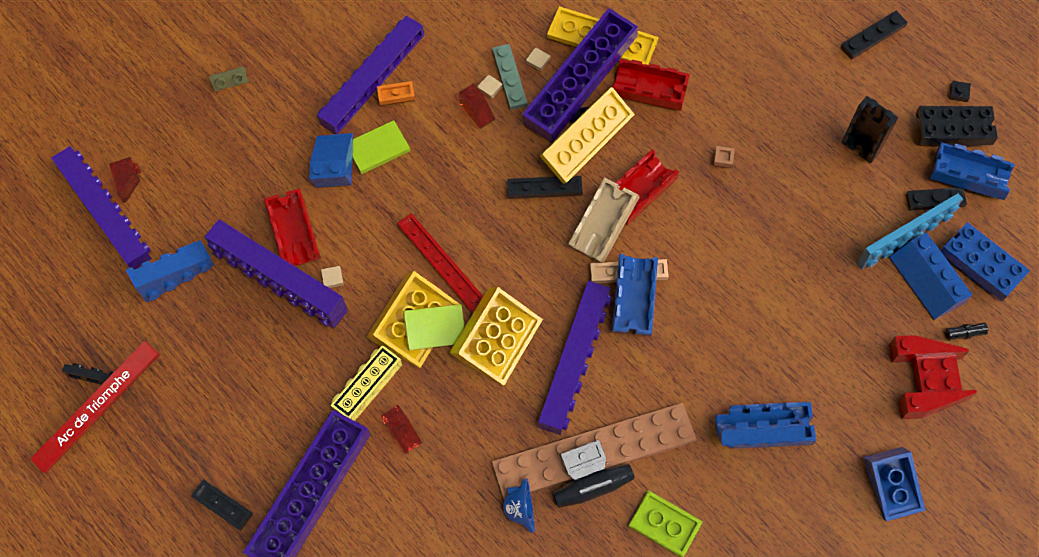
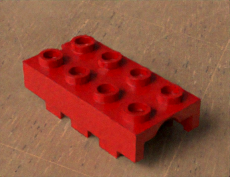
[612,59,690,111]
[615,149,679,226]
[264,188,321,266]

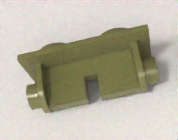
[209,66,249,92]

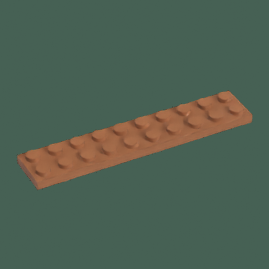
[492,403,697,500]

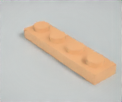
[590,259,669,284]

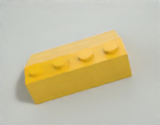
[366,271,460,368]
[450,287,543,386]

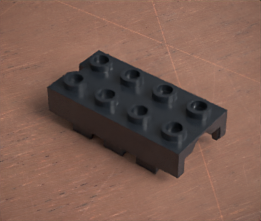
[842,96,898,163]
[915,106,998,147]

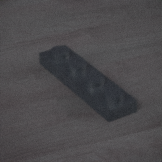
[840,10,908,60]
[507,175,583,199]

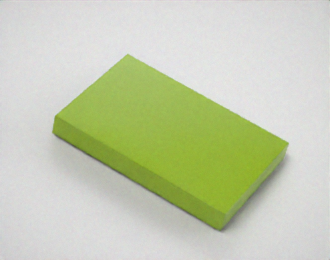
[353,120,410,174]
[403,304,464,350]
[628,490,703,557]

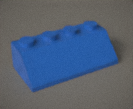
[889,232,973,320]

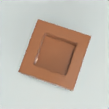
[714,146,735,168]

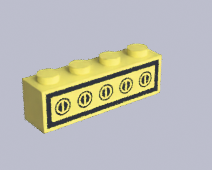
[331,345,402,421]

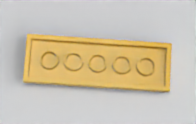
[547,6,659,65]
[540,87,635,184]

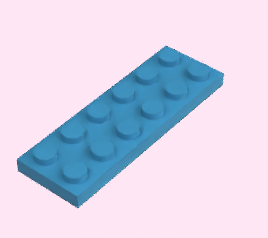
[857,194,963,270]

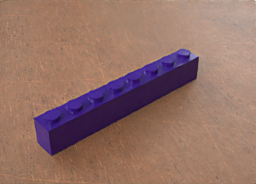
[317,16,424,134]
[51,146,152,270]
[538,281,612,435]

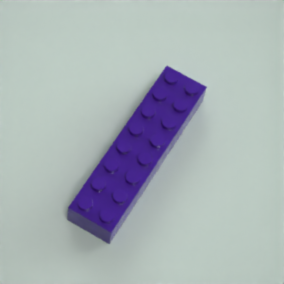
[522,8,638,143]
[204,219,348,329]
[243,410,370,557]

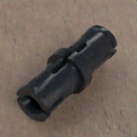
[945,322,989,341]

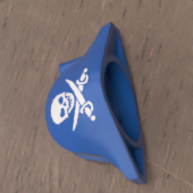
[503,478,535,533]

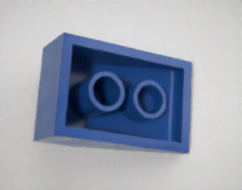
[309,133,353,188]
[864,447,926,521]

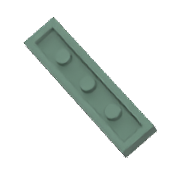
[492,44,528,111]

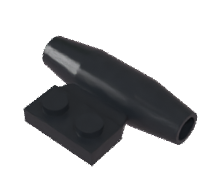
[552,440,635,508]

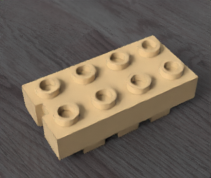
[568,177,639,263]

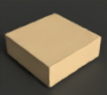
[526,48,550,72]
[477,75,503,99]
[321,266,344,288]

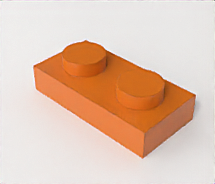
[377,81,415,105]

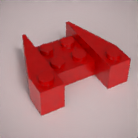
[889,335,977,419]

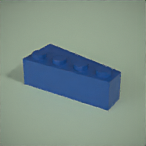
[126,240,215,302]

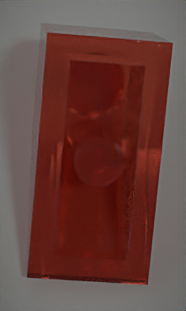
[459,83,495,129]
[109,157,141,203]
[382,405,422,454]

